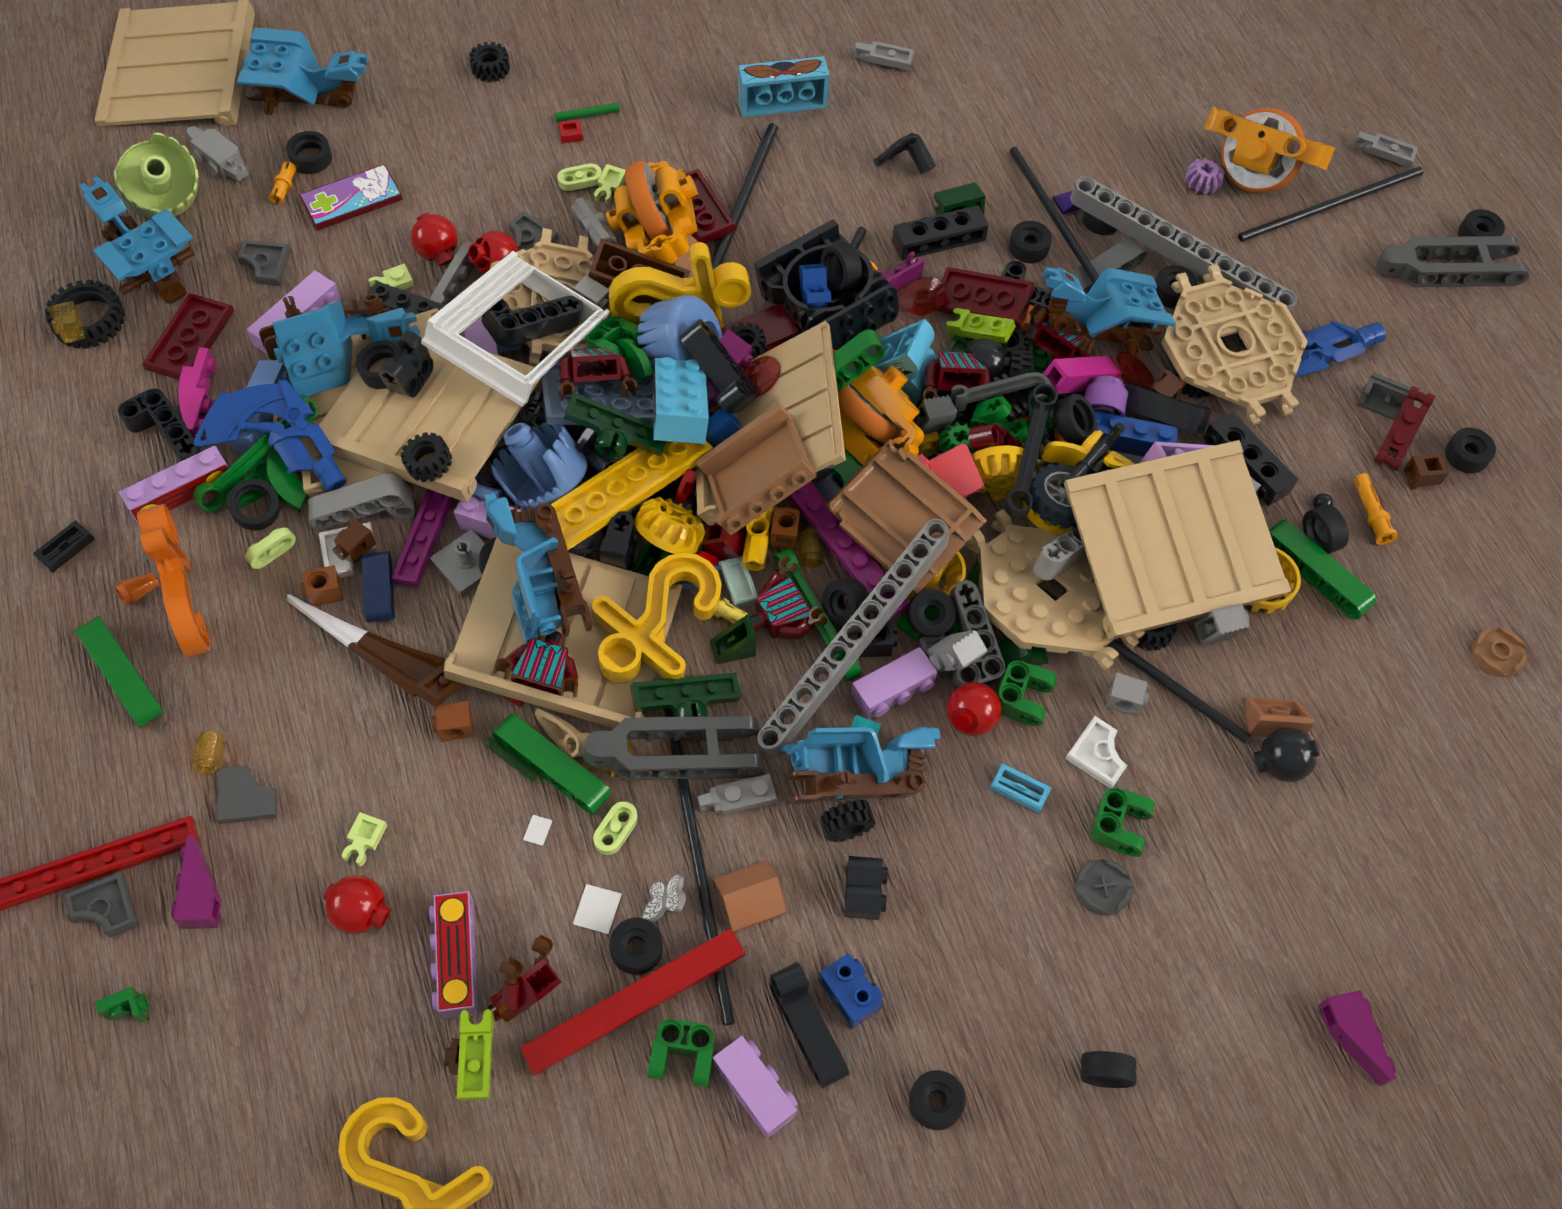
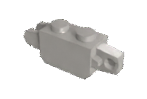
[186,126,249,182]

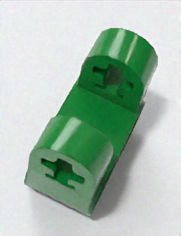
[585,316,646,356]
[969,396,1029,444]
[997,660,1057,726]
[1091,787,1155,857]
[648,1019,714,1088]

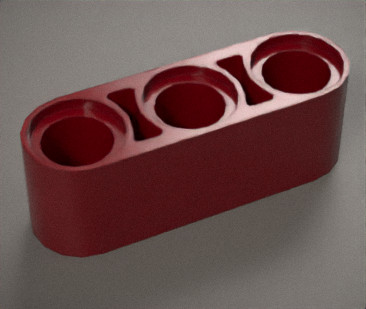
[968,424,1023,451]

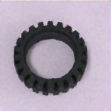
[45,280,125,349]

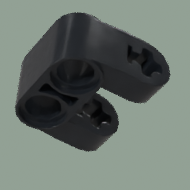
[378,331,433,398]
[599,511,638,571]

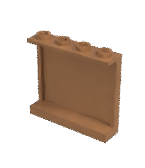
[696,402,817,535]

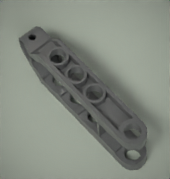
[1376,236,1529,287]
[582,716,764,781]

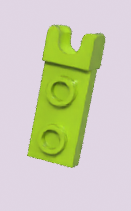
[946,308,1016,344]
[457,1009,494,1101]

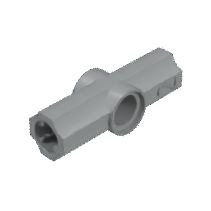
[571,197,617,248]

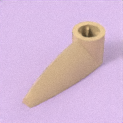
[534,708,592,758]

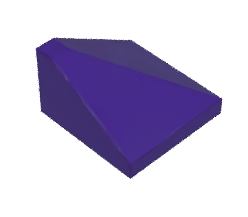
[1052,190,1080,214]

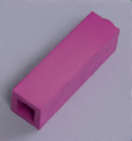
[1043,356,1122,394]

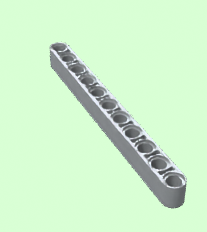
[1070,176,1297,312]
[758,519,949,756]

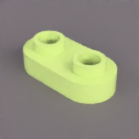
[557,163,602,191]
[245,528,296,569]
[593,802,638,855]

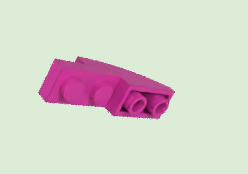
[179,347,217,439]

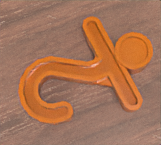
[137,504,211,658]

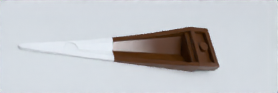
[287,594,465,708]

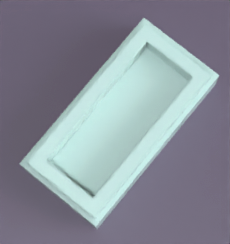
[718,555,758,608]

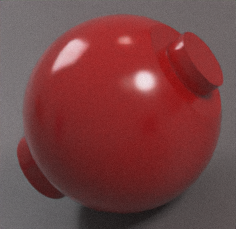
[411,212,458,266]
[468,231,519,274]
[947,682,1001,736]
[323,875,391,934]

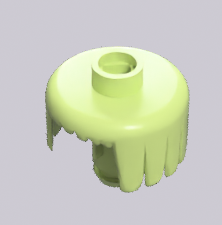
[114,133,198,218]

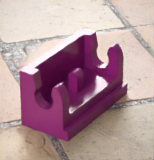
[878,251,925,292]

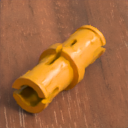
[268,161,297,205]

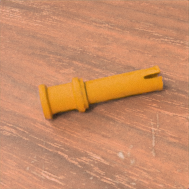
[1353,473,1398,545]

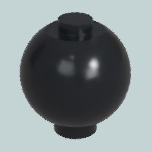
[957,338,1010,382]
[1254,727,1320,782]

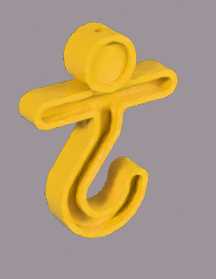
[609,242,751,328]
[592,553,722,683]
[338,1097,493,1209]

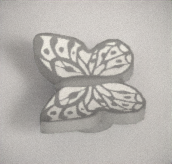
[642,874,686,923]

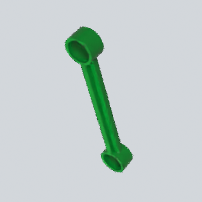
[193,395,318,511]
[774,548,861,682]

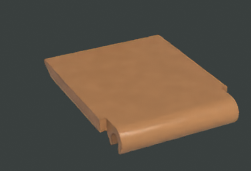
[826,439,987,594]

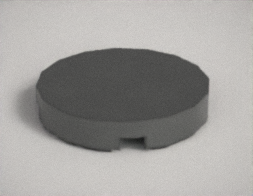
[1075,859,1133,916]

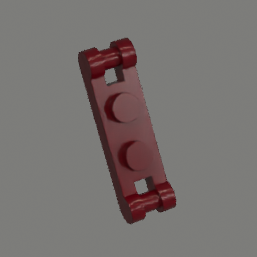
[1374,386,1435,471]

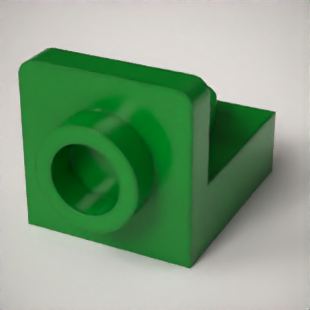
[95,987,150,1023]

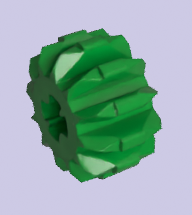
[938,421,977,454]

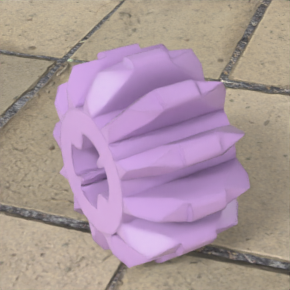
[1185,157,1225,195]

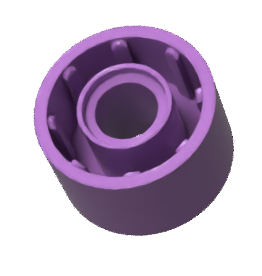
[1084,376,1128,416]

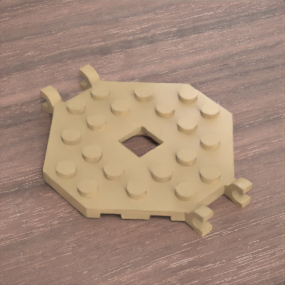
[490,228,612,367]
[1161,264,1308,426]
[965,509,1145,671]

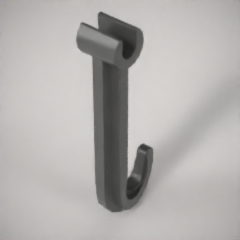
[951,372,1052,412]

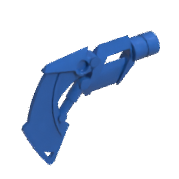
[1237,321,1386,377]
[194,380,347,492]

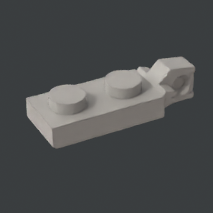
[854,41,914,71]
[1353,131,1418,168]
[698,774,777,815]

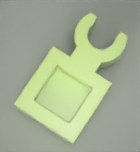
[594,164,626,205]
[368,264,414,290]
[342,812,387,867]

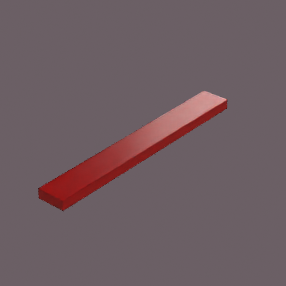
[0,816,200,911]
[520,928,746,1076]

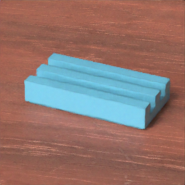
[989,763,1052,813]

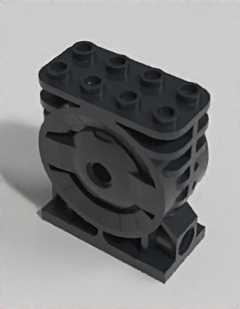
[754,219,899,351]

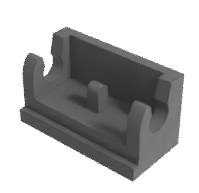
[1357,372,1415,420]

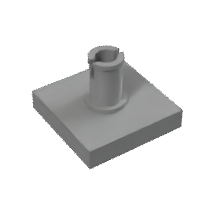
[430,529,485,597]

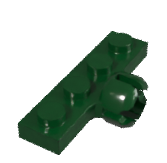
[564,392,666,459]
[630,672,742,717]

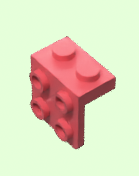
[917,444,984,498]

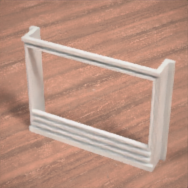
[421,251,610,407]

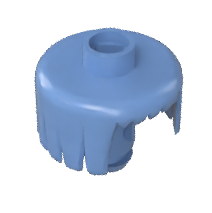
[637,295,722,376]
[491,423,587,511]

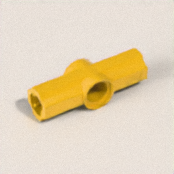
[742,506,775,571]

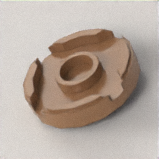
[1472,627,1528,677]

